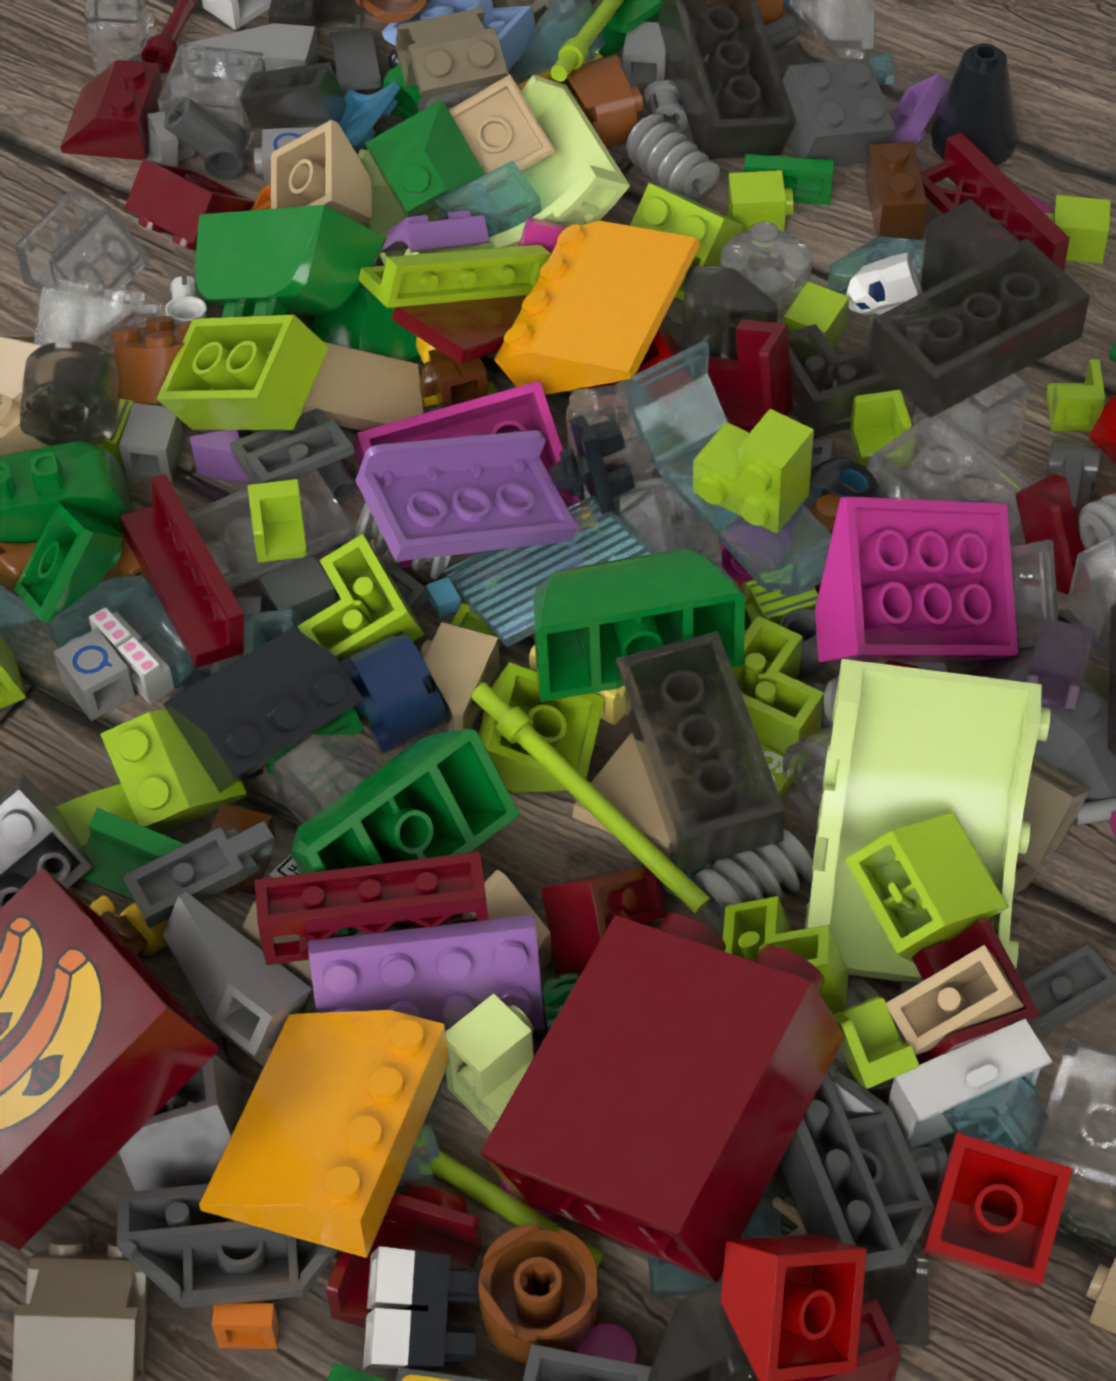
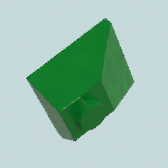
[364,100,487,218]
[309,263,421,363]
[14,502,123,623]

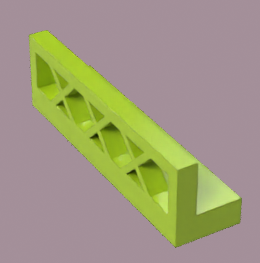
[359,245,551,308]

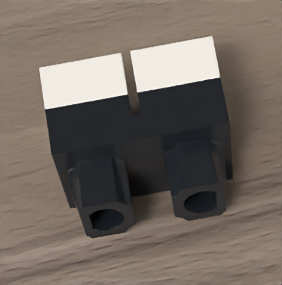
[363,1246,480,1372]

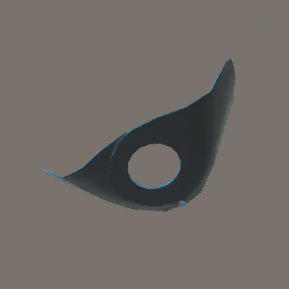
[810,457,888,498]

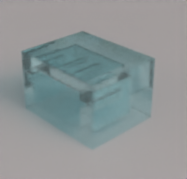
[869,53,895,85]

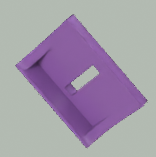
[380,210,490,253]

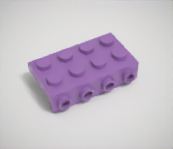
[355,430,578,562]
[308,915,545,1032]

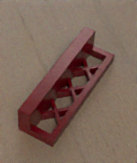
[921,132,1070,292]
[120,474,244,668]
[255,852,488,965]

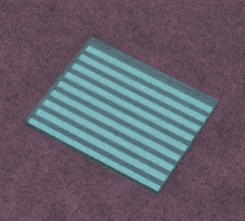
[442,496,655,647]

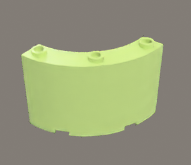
[358,75,630,266]
[805,659,1050,983]

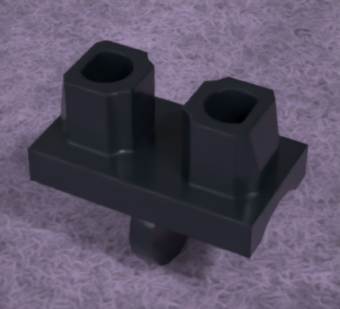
[550,415,635,515]

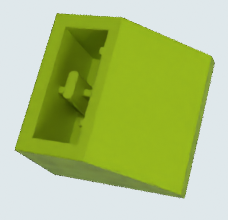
[630,183,744,303]
[845,812,1009,963]

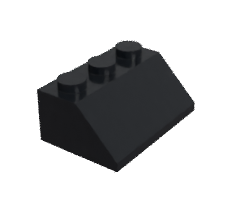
[163,627,364,793]

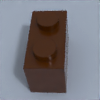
[865,142,927,246]

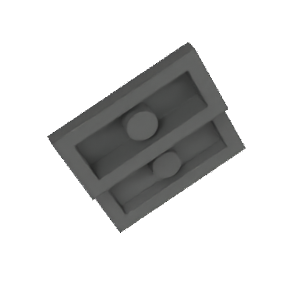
[230,409,355,484]

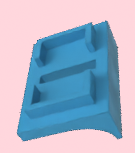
[325,82,401,152]

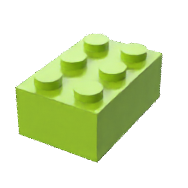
[156,315,329,430]

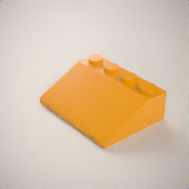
[494,221,701,395]
[199,1010,449,1258]

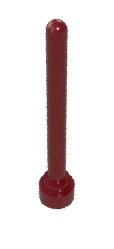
[141,0,197,73]

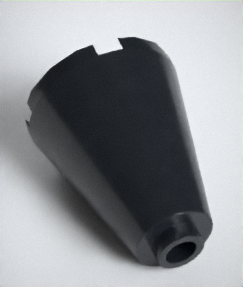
[931,43,1018,166]

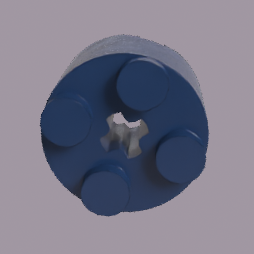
[340,632,448,754]

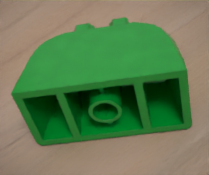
[195,205,386,318]
[0,440,134,543]
[533,548,745,702]
[290,728,520,935]

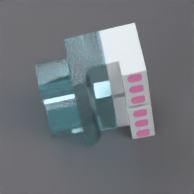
[89,587,198,705]

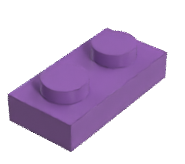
[889,73,949,145]

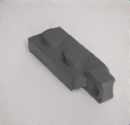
[123,821,278,928]

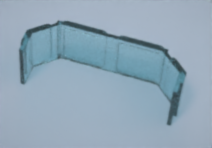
[628,340,832,595]

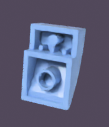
[382,0,539,71]

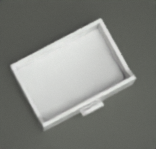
[888,1019,1052,1149]

